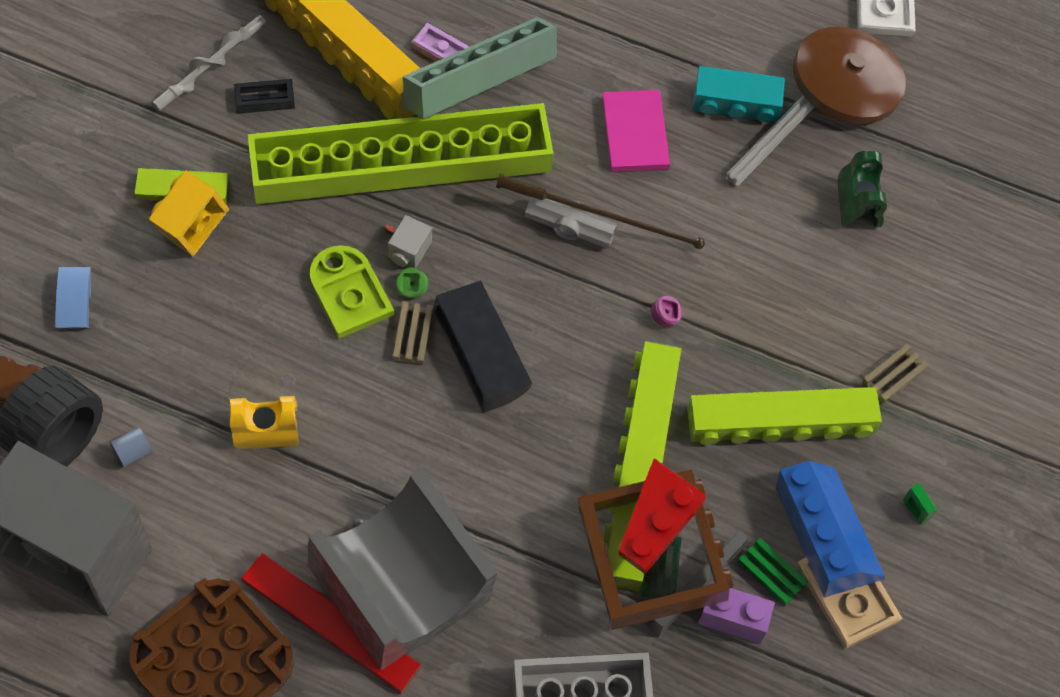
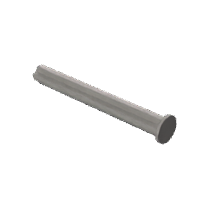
[726,95,814,186]

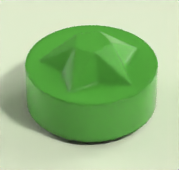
[396,267,428,299]

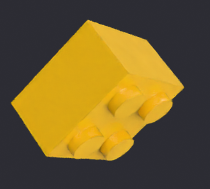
[149,170,229,257]

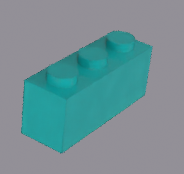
[692,66,785,122]

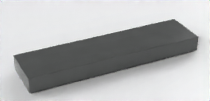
[650,530,749,637]

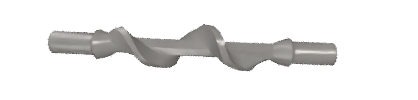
[152,15,266,111]

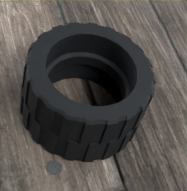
[0,366,103,467]

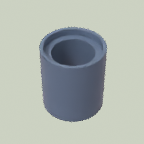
[110,427,153,467]

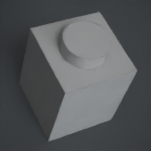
[388,215,432,268]

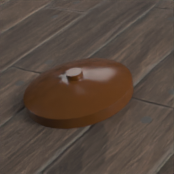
[793,27,906,124]

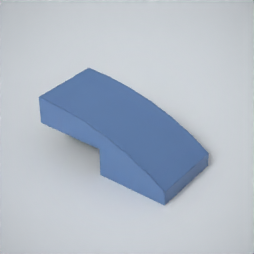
[55,267,91,328]

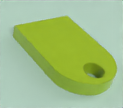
[310,245,394,339]

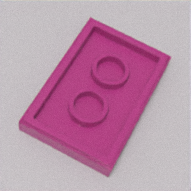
[602,90,670,172]

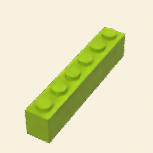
[687,387,882,445]

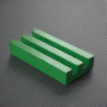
[737,538,808,607]

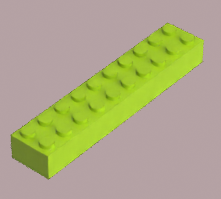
[247,103,554,204]

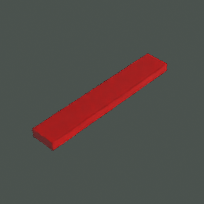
[242,553,421,694]

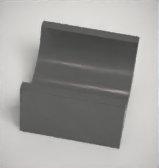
[307,469,497,670]

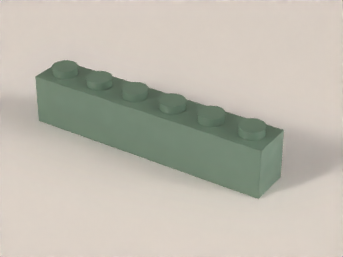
[403,17,557,119]

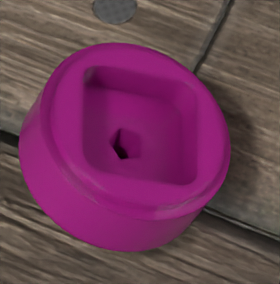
[651,296,682,328]

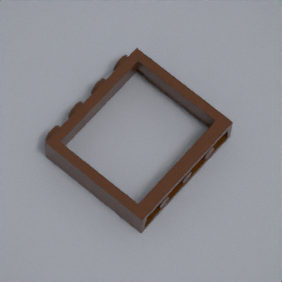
[578,469,733,630]

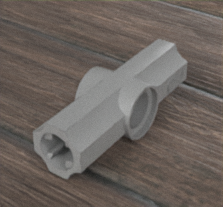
[525,197,618,249]

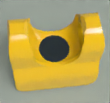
[229,396,298,449]

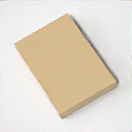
[796,558,902,649]

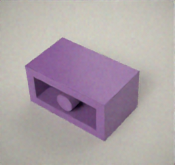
[698,582,775,644]

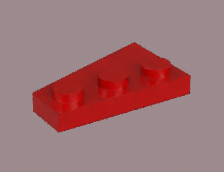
[618,458,706,574]

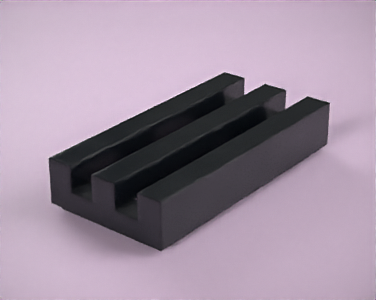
[234,79,295,114]

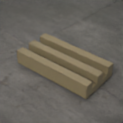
[393,301,433,365]
[862,344,928,404]

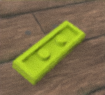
[135,168,229,204]

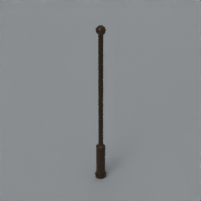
[495,173,705,249]

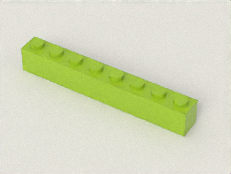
[603,341,682,592]

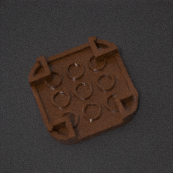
[129,578,294,697]

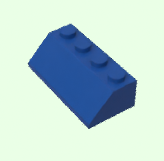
[776,461,885,598]

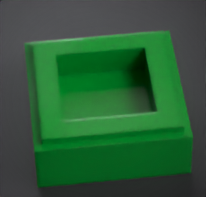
[903,483,937,525]

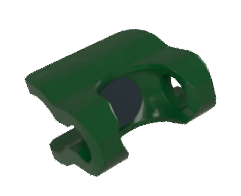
[838,151,887,227]

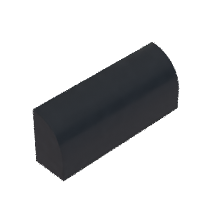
[433,280,532,413]

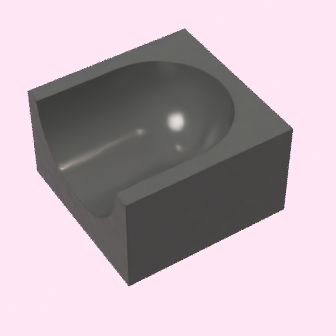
[0,441,152,616]

